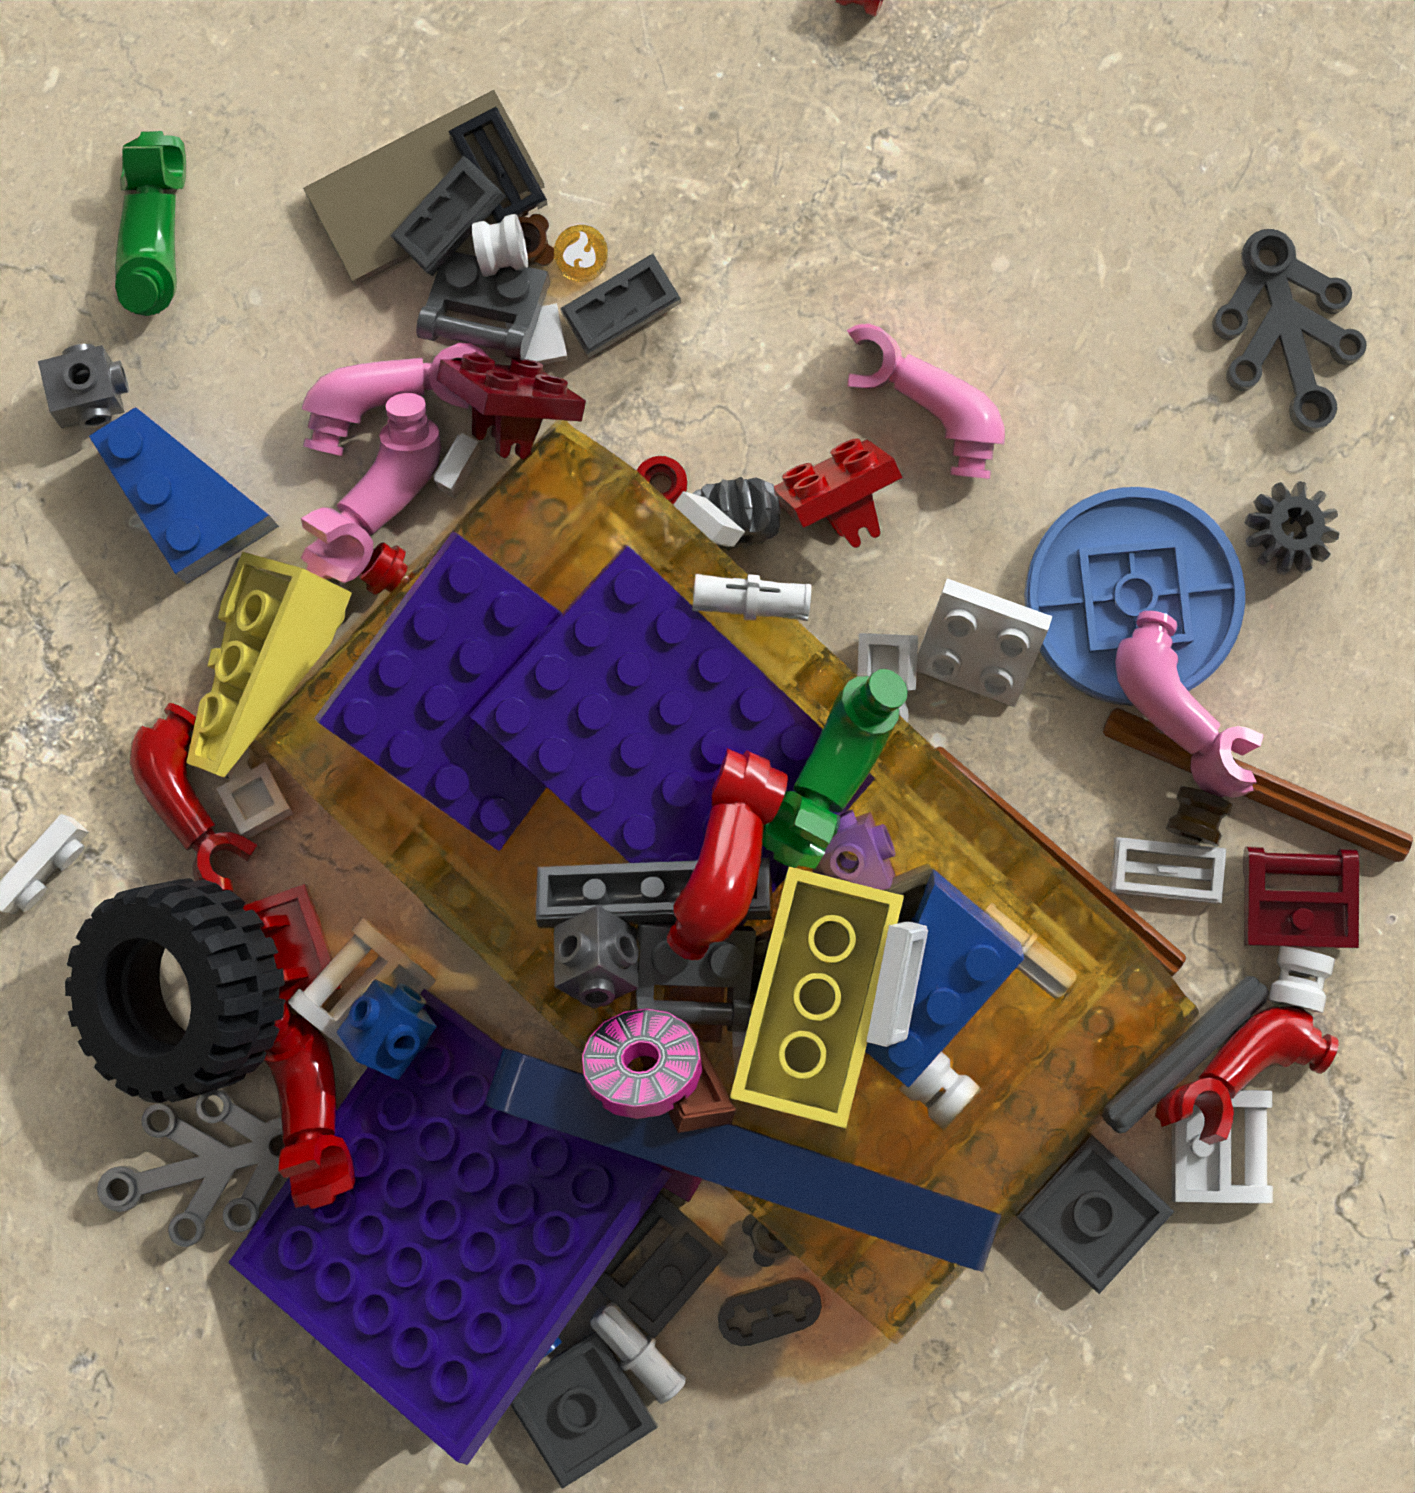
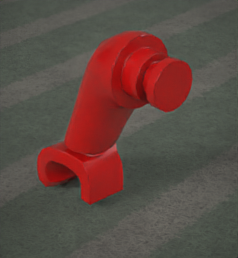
[129,703,257,892]
[666,748,788,960]
[264,1003,355,1209]
[1155,1006,1339,1145]

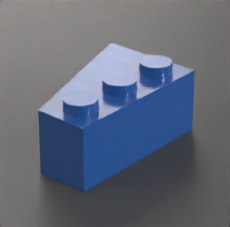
[89,407,279,584]
[865,869,1024,1088]

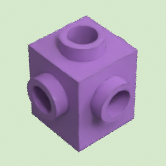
[812,810,896,890]

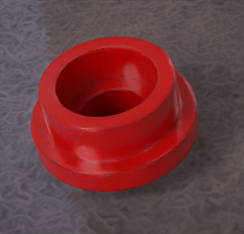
[633,456,688,511]
[358,542,408,595]

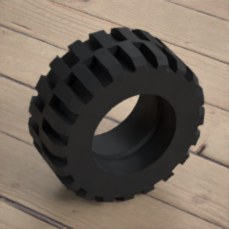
[65,878,285,1103]

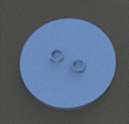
[1024,487,1245,706]

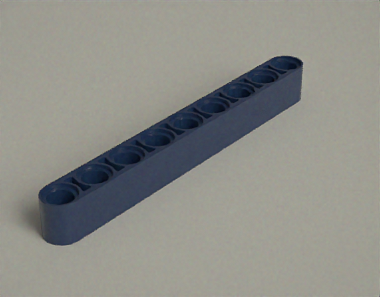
[484,1048,1002,1272]

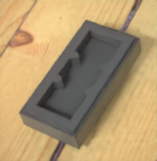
[391,156,506,276]
[560,253,681,358]

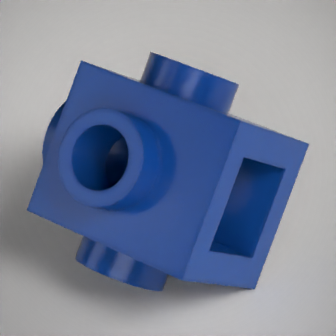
[336,979,437,1080]

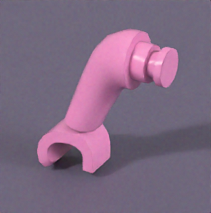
[846,324,1005,479]
[302,343,489,456]
[301,393,441,583]
[1115,611,1263,798]

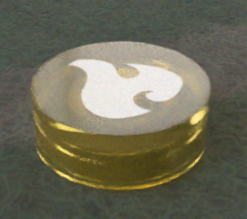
[554,225,608,282]

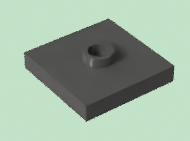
[1015,1134,1174,1294]
[510,1331,658,1489]

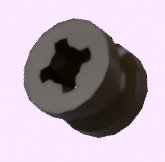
[1166,786,1233,847]

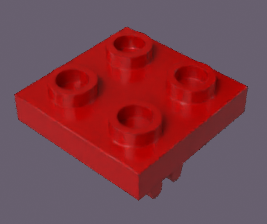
[774,438,903,548]
[243,884,343,1008]

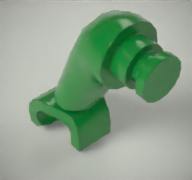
[115,131,186,316]
[762,669,908,869]

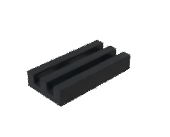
[448,106,548,223]

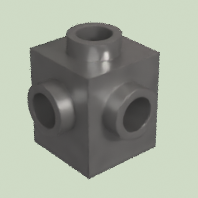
[38,344,129,428]
[554,905,639,1009]

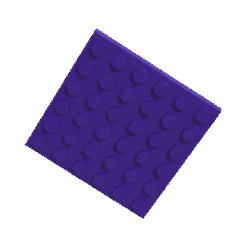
[228,988,672,1465]

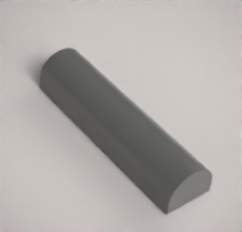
[536,858,773,928]

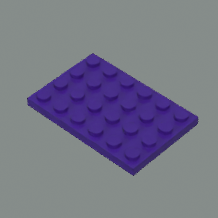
[469,545,875,926]

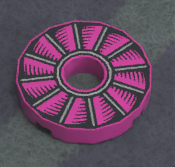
[582,1008,702,1119]

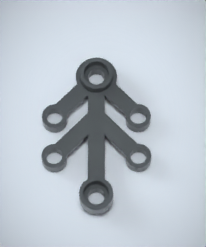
[1212,229,1367,432]
[97,1089,283,1247]

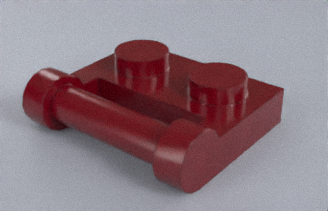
[1243,846,1359,949]

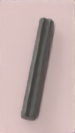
[1102,976,1269,1133]

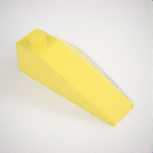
[186,552,352,778]

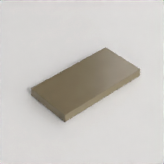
[303,90,545,286]

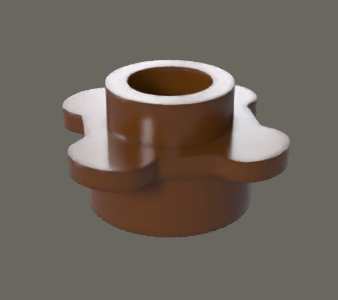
[518,214,555,266]

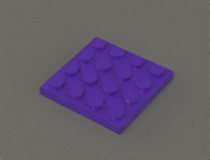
[314,531,562,851]

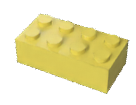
[730,867,904,1128]

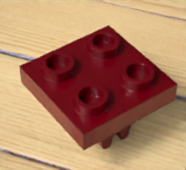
[437,354,586,459]

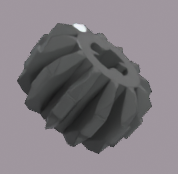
[690,477,781,551]
[1244,481,1340,575]

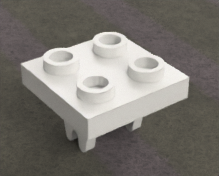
[917,579,1052,707]

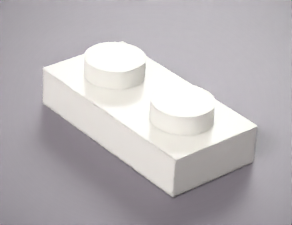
[0,814,89,914]

